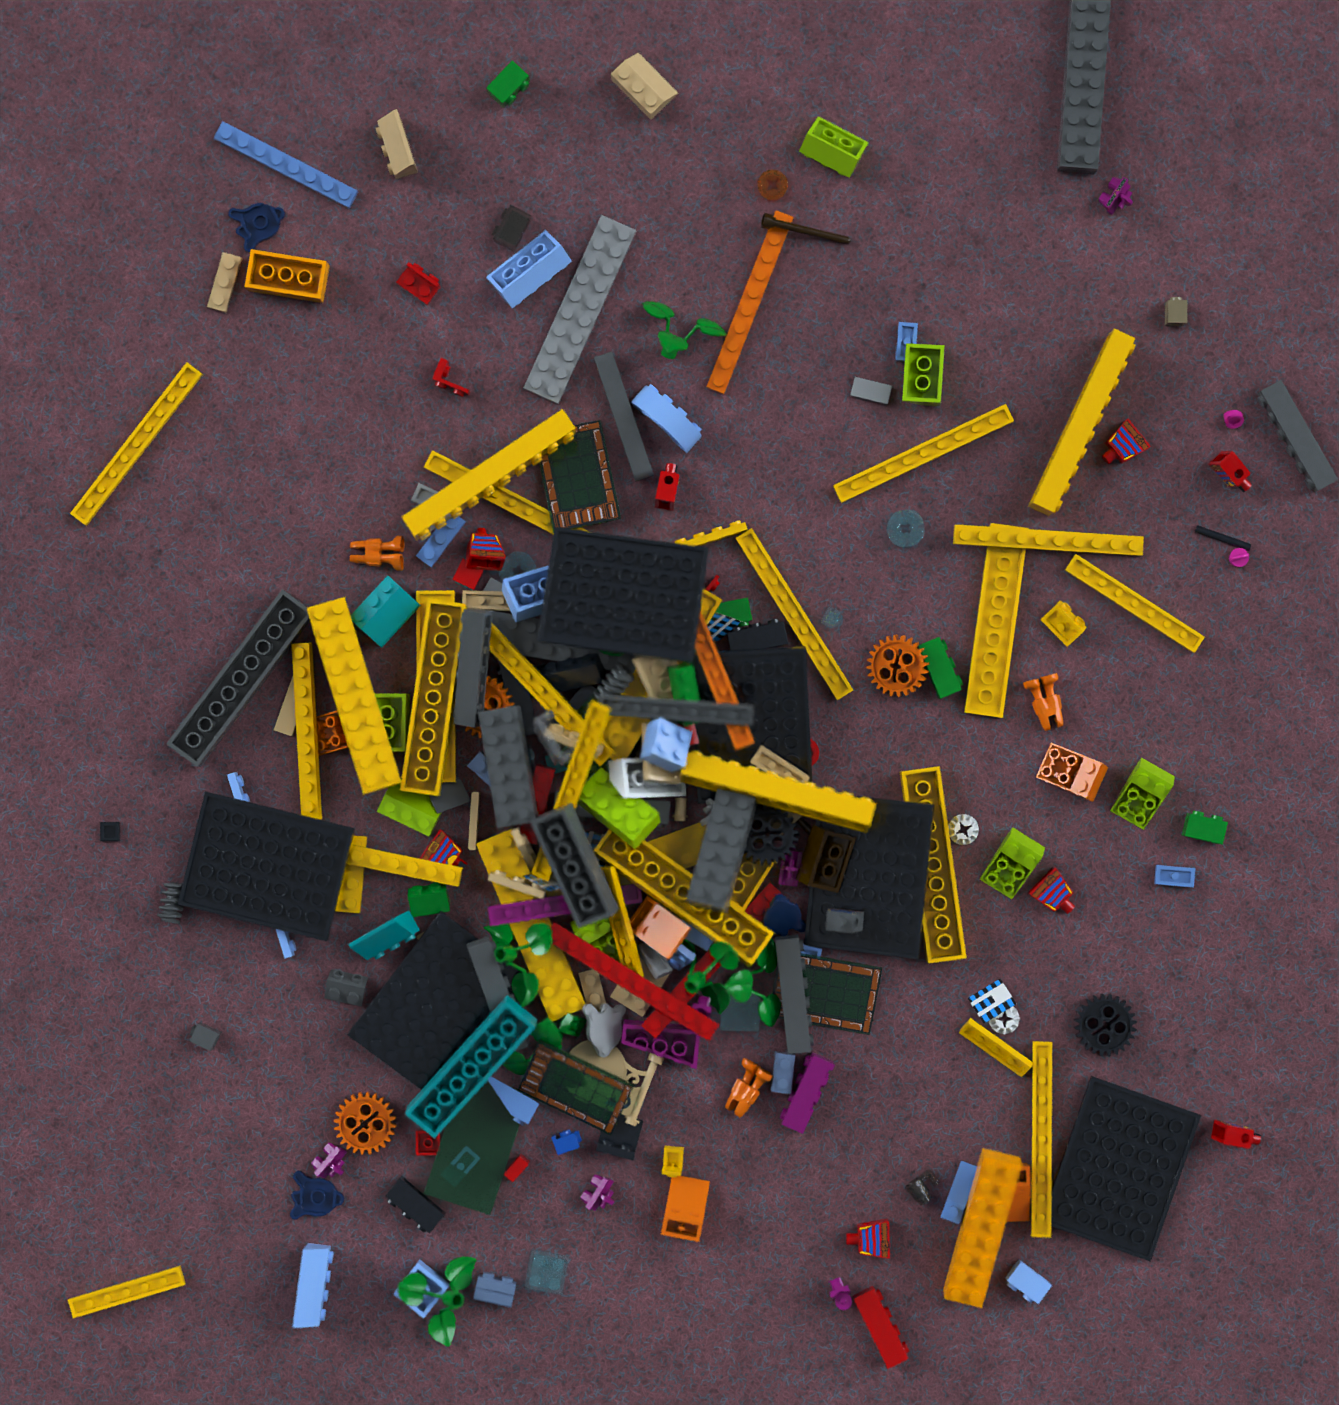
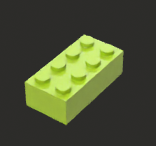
[578,767,661,849]

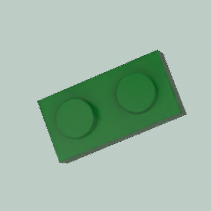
[559,1013,587,1037]

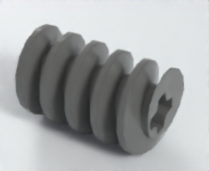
[594,662,634,700]
[157,882,184,924]

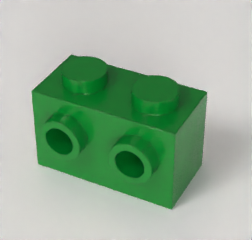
[486,60,530,108]
[1181,810,1228,845]
[408,882,450,917]

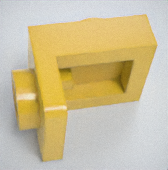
[662,1146,684,1178]

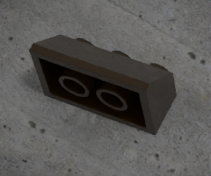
[796,825,856,893]

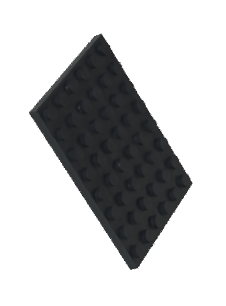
[537,527,709,663]
[690,646,813,804]
[178,791,355,941]
[804,796,934,959]
[347,911,522,1090]
[1051,1076,1201,1262]

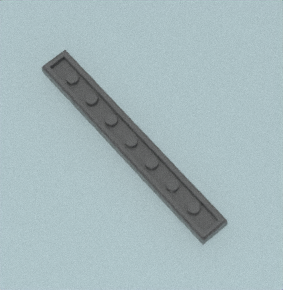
[599,694,754,726]

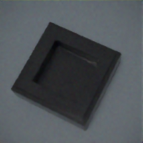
[100,822,120,841]

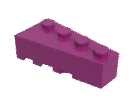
[621,1019,700,1069]

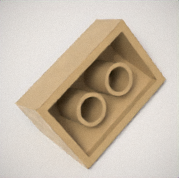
[611,53,678,119]
[376,109,418,179]

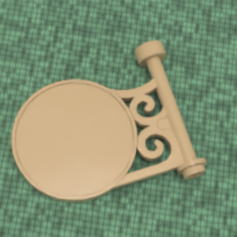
[567,1040,664,1126]

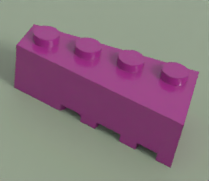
[779,1052,835,1134]

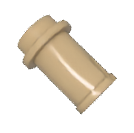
[672,798,688,821]

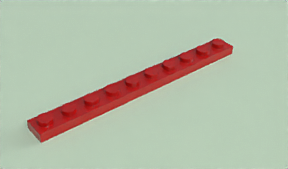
[641,883,782,1039]
[550,922,719,1042]

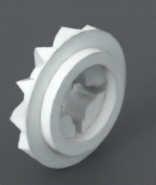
[948,814,979,845]
[989,1006,1020,1034]

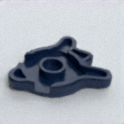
[228,203,285,253]
[762,894,806,936]
[290,1170,344,1220]

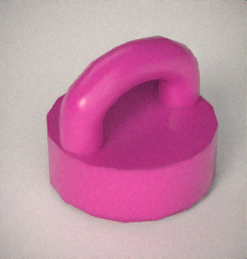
[1223,410,1244,429]
[1229,548,1249,567]

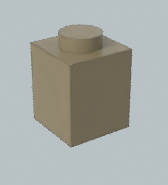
[1165,297,1187,326]

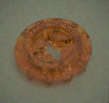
[757,170,788,200]

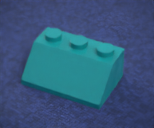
[351,575,421,648]
[348,910,420,960]

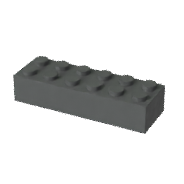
[478,706,538,828]
[686,789,758,914]
[530,803,619,928]

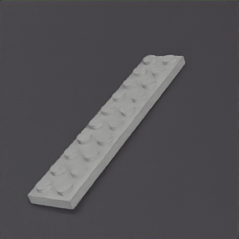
[524,215,636,404]

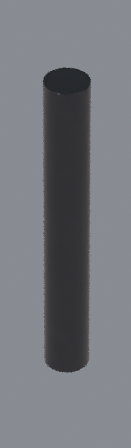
[1194,525,1251,551]

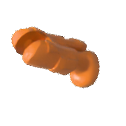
[350,535,404,571]
[1023,673,1063,731]
[725,1058,773,1118]

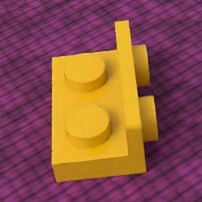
[1040,600,1086,647]

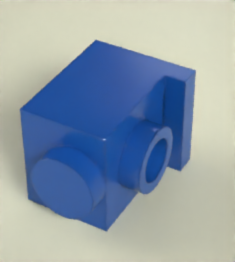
[551,1129,582,1155]

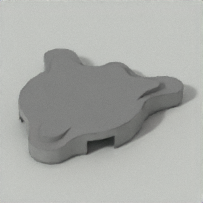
[582,1004,626,1057]

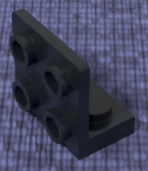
[596,1111,643,1160]

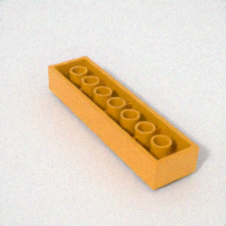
[943,1148,1022,1308]

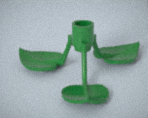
[642,301,727,359]
[484,923,552,1007]
[681,938,739,1015]
[724,938,781,1027]
[502,1017,588,1087]
[397,1256,476,1347]

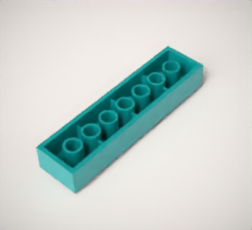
[405,995,537,1138]

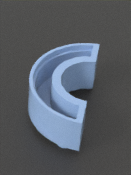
[630,384,702,453]

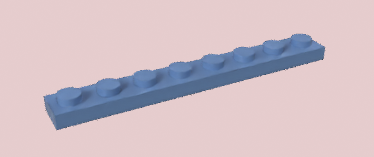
[214,121,358,209]

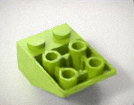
[1110,757,1175,830]
[980,827,1045,899]
[570,917,621,963]

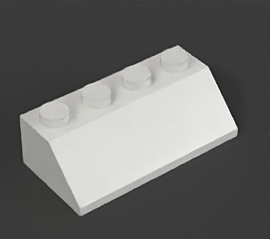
[608,758,686,798]

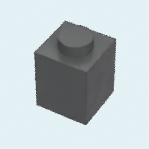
[189,1022,222,1051]

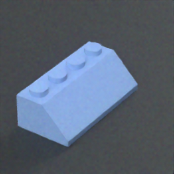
[486,230,572,308]
[293,1243,334,1328]

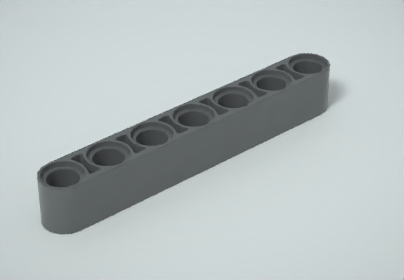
[594,351,654,482]

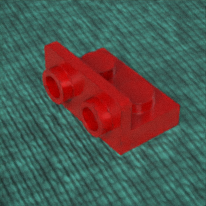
[396,262,441,305]

